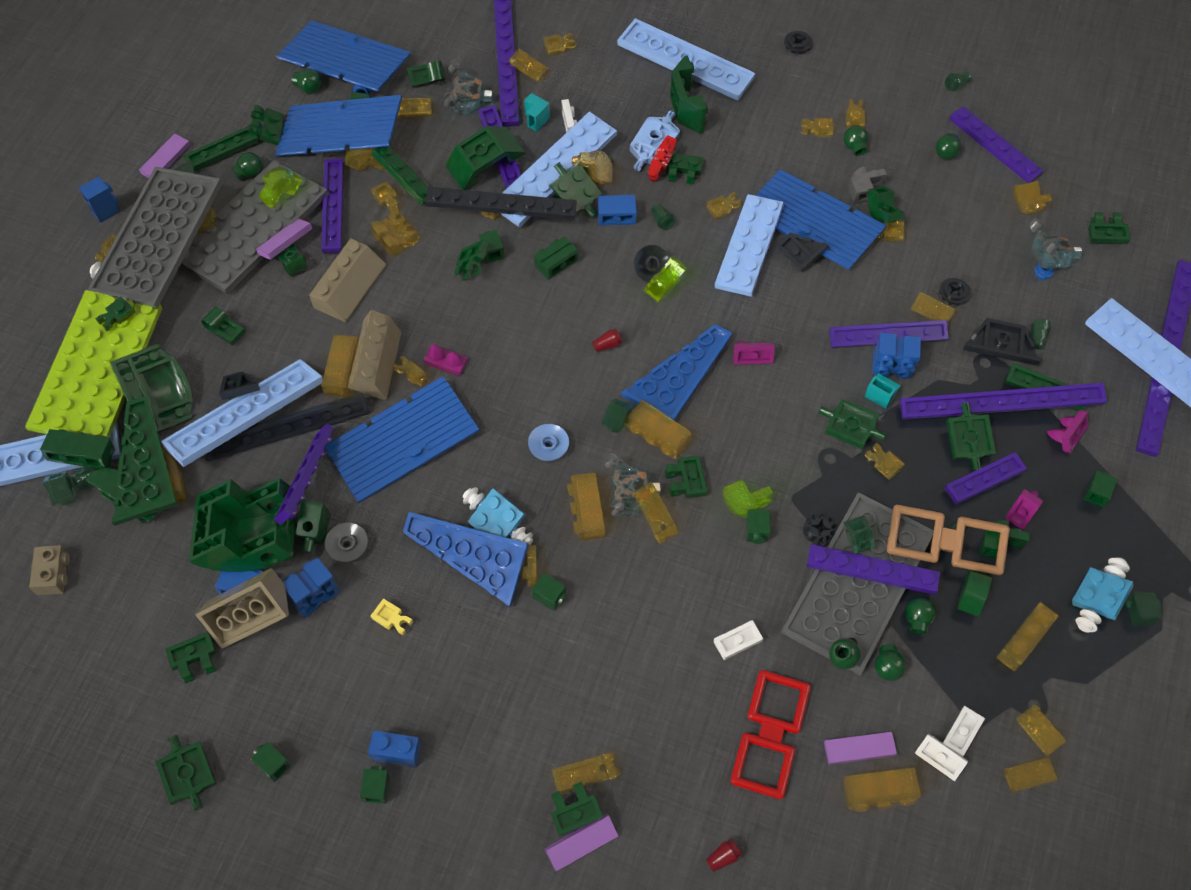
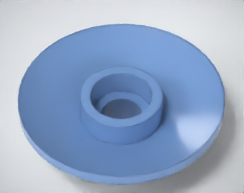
[528,424,569,461]

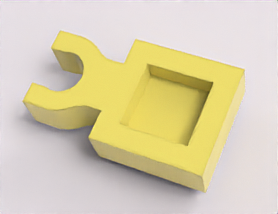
[371,599,413,635]

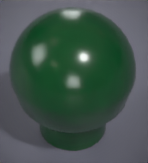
[292,69,322,94]
[843,125,869,156]
[935,133,961,160]
[231,152,263,180]
[905,597,936,634]
[829,638,860,670]
[875,644,906,681]

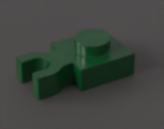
[95,296,135,331]

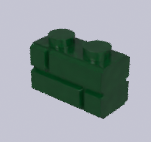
[534,237,578,280]

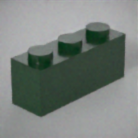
[40,429,115,469]

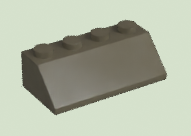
[309,238,386,322]
[348,310,401,401]
[195,568,289,649]

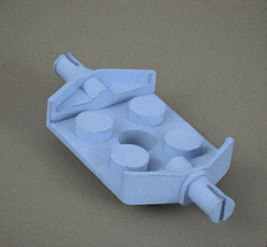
[630,111,680,171]

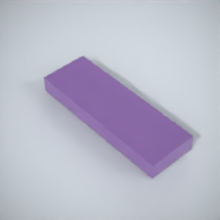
[139,134,190,178]
[256,219,312,259]
[824,732,897,765]
[545,813,618,871]

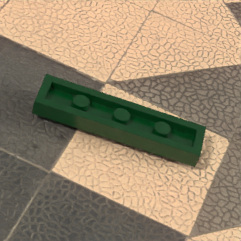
[183,126,259,172]
[371,146,428,206]
[1005,363,1085,412]

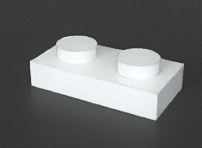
[561,99,577,133]
[713,620,763,660]
[943,706,985,757]
[915,733,968,781]

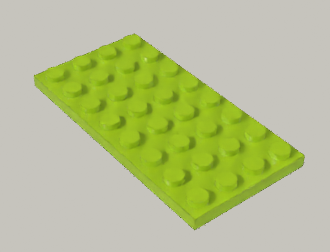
[25,290,162,438]

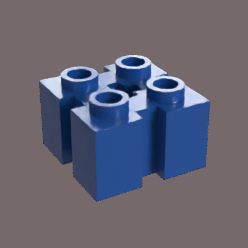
[872,333,921,379]
[283,558,340,618]

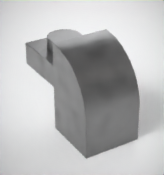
[849,167,887,204]

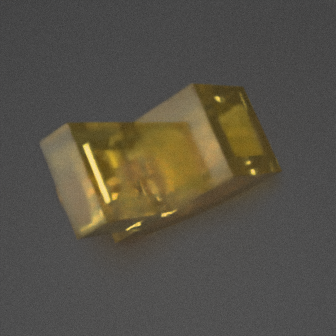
[345,148,386,171]
[572,150,613,184]
[1013,181,1052,214]

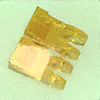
[370,211,420,258]

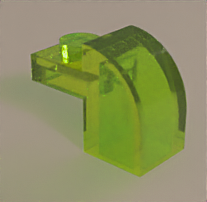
[258,167,302,208]
[644,256,688,302]
[722,480,773,518]

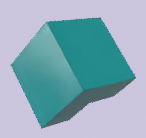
[525,93,550,132]
[864,373,901,409]

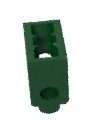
[296,500,331,554]

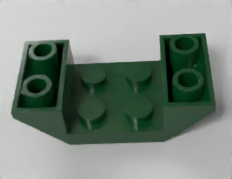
[670,55,708,134]
[445,126,525,190]

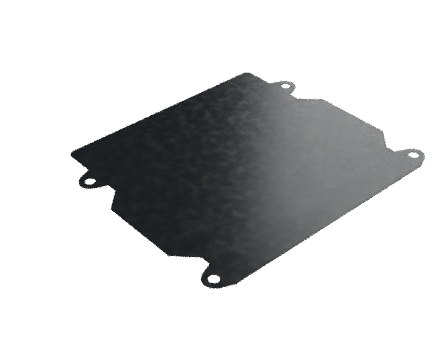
[792,354,1191,728]

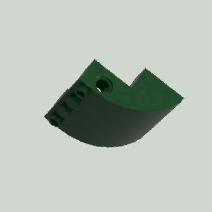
[189,477,295,572]

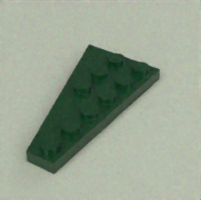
[112,396,178,526]

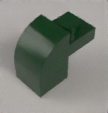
[868,186,904,223]
[979,520,1030,559]
[957,569,992,617]

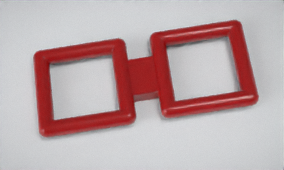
[730,670,811,799]

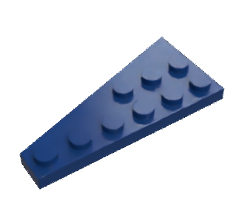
[621,324,732,424]
[403,512,529,607]

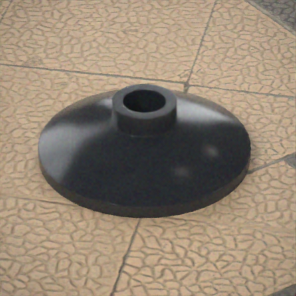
[634,245,670,283]

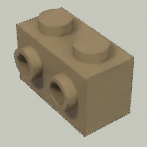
[29,545,70,595]

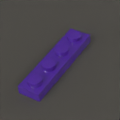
[944,452,1027,505]

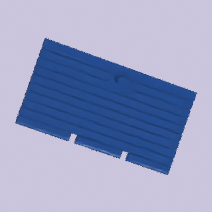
[277,20,411,92]
[275,95,402,156]
[755,169,887,270]
[324,376,480,503]

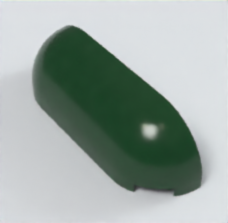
[85,468,157,524]

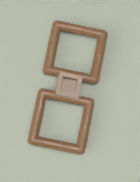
[887,505,1010,575]

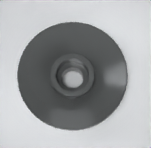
[325,522,368,563]

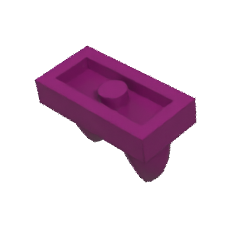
[733,340,775,365]
[424,344,468,376]
[1047,410,1089,453]
[1004,489,1043,530]

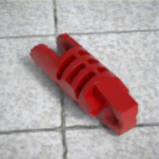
[647,135,677,182]

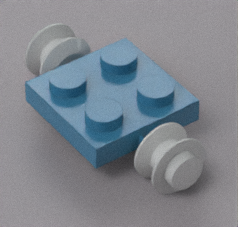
[463,487,533,546]
[1072,557,1133,633]

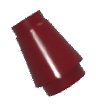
[592,329,623,352]
[706,839,742,872]

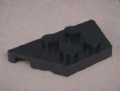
[963,318,1041,366]

